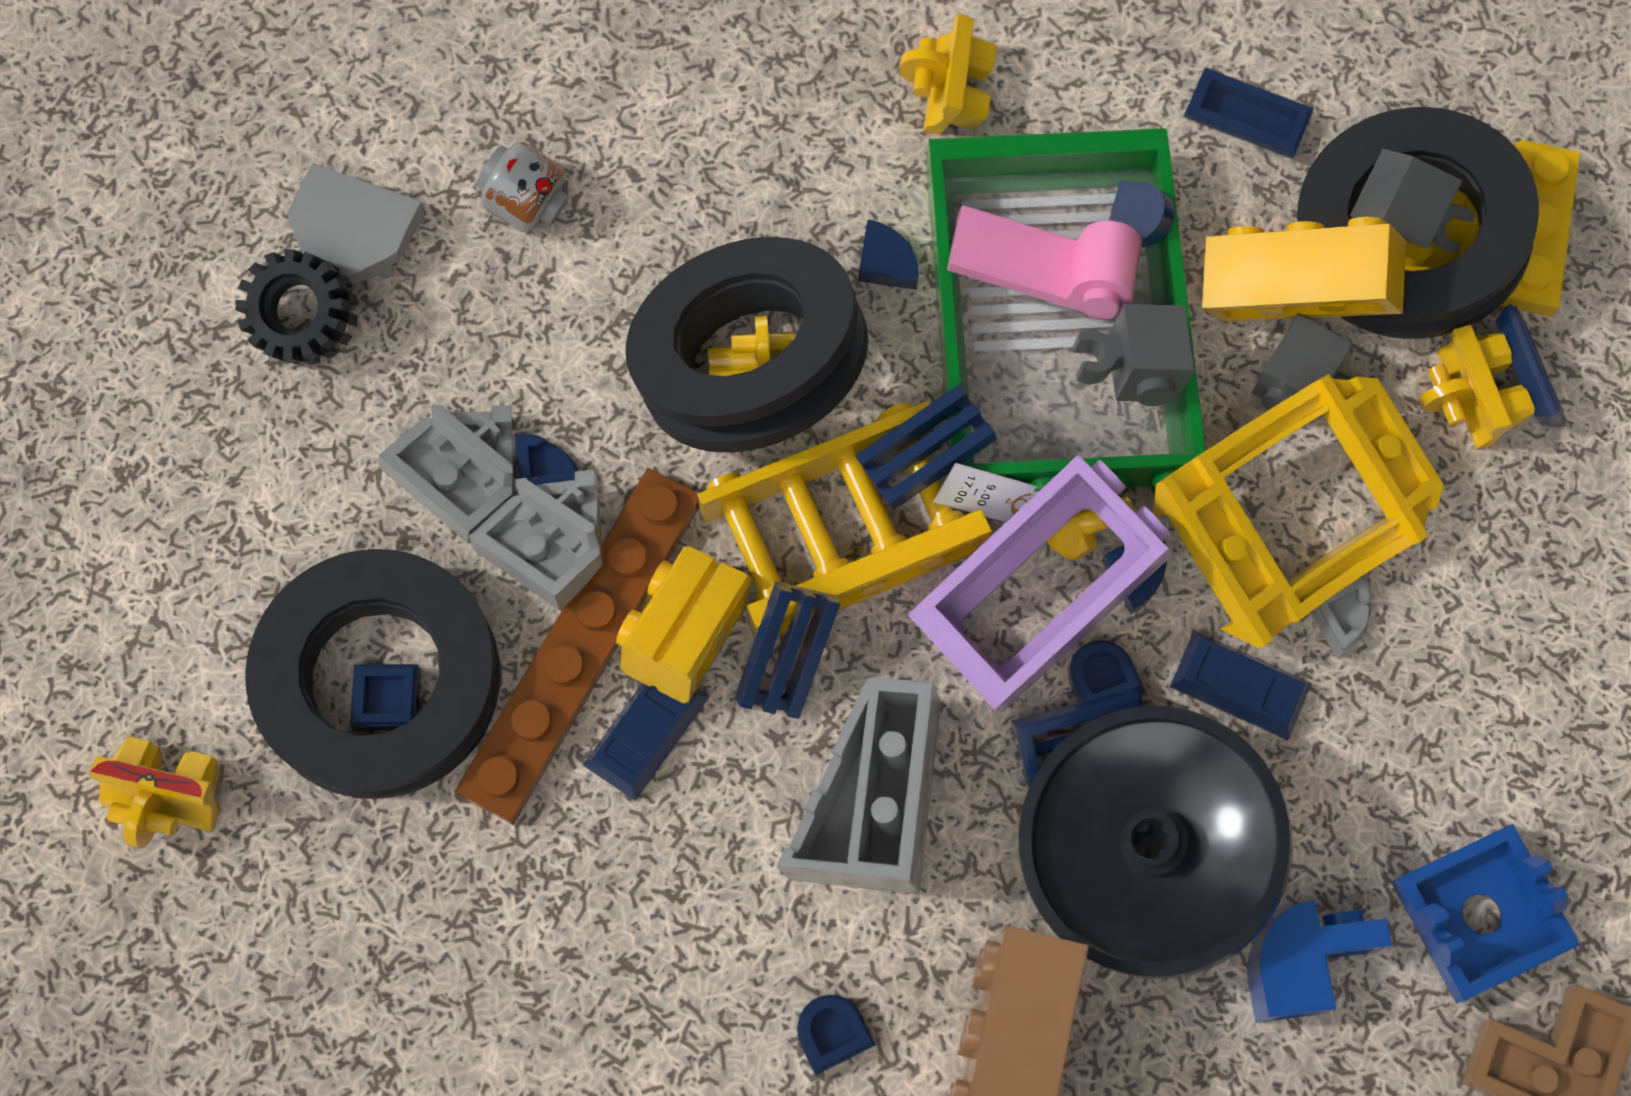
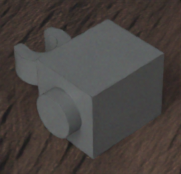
[1350,149,1475,252]
[1073,304,1195,406]
[1251,313,1354,410]

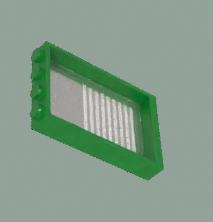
[926,128,1205,495]

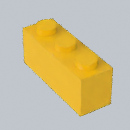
[1202,217,1406,322]

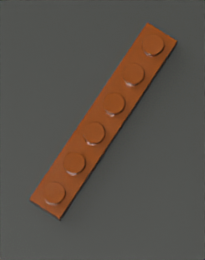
[454,468,700,826]

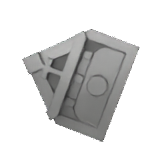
[287,163,424,285]
[379,405,513,544]
[469,469,603,611]

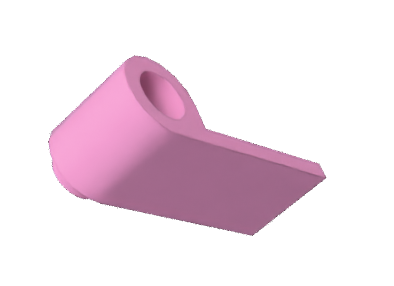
[947,205,1142,320]

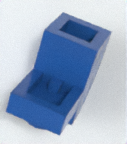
[1247,900,1392,1023]

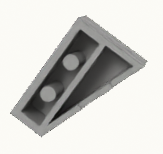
[776,677,941,894]

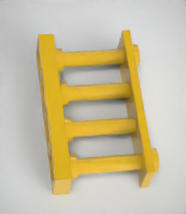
[698,400,992,637]

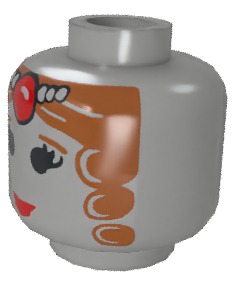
[476,142,569,232]

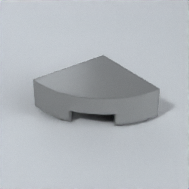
[1310,575,1372,659]

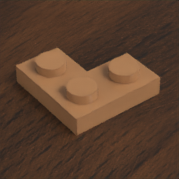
[1461,984,1631,1096]

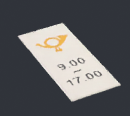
[933,463,1039,522]

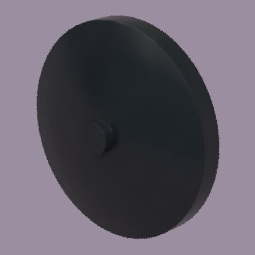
[1018,705,1293,979]

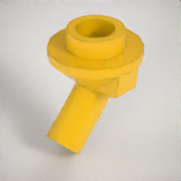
[1047,496,1135,561]

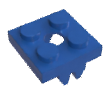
[1391,824,1581,1004]

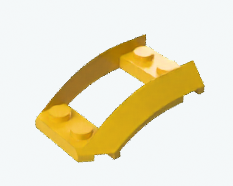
[1153,374,1444,648]

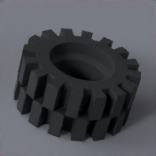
[235,249,359,365]

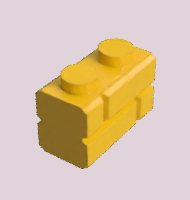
[616,546,752,704]

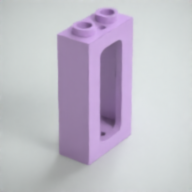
[907,455,1172,712]

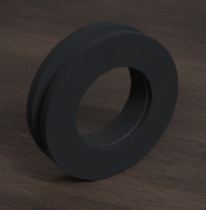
[1297,107,1539,339]
[625,237,868,453]
[245,549,501,799]

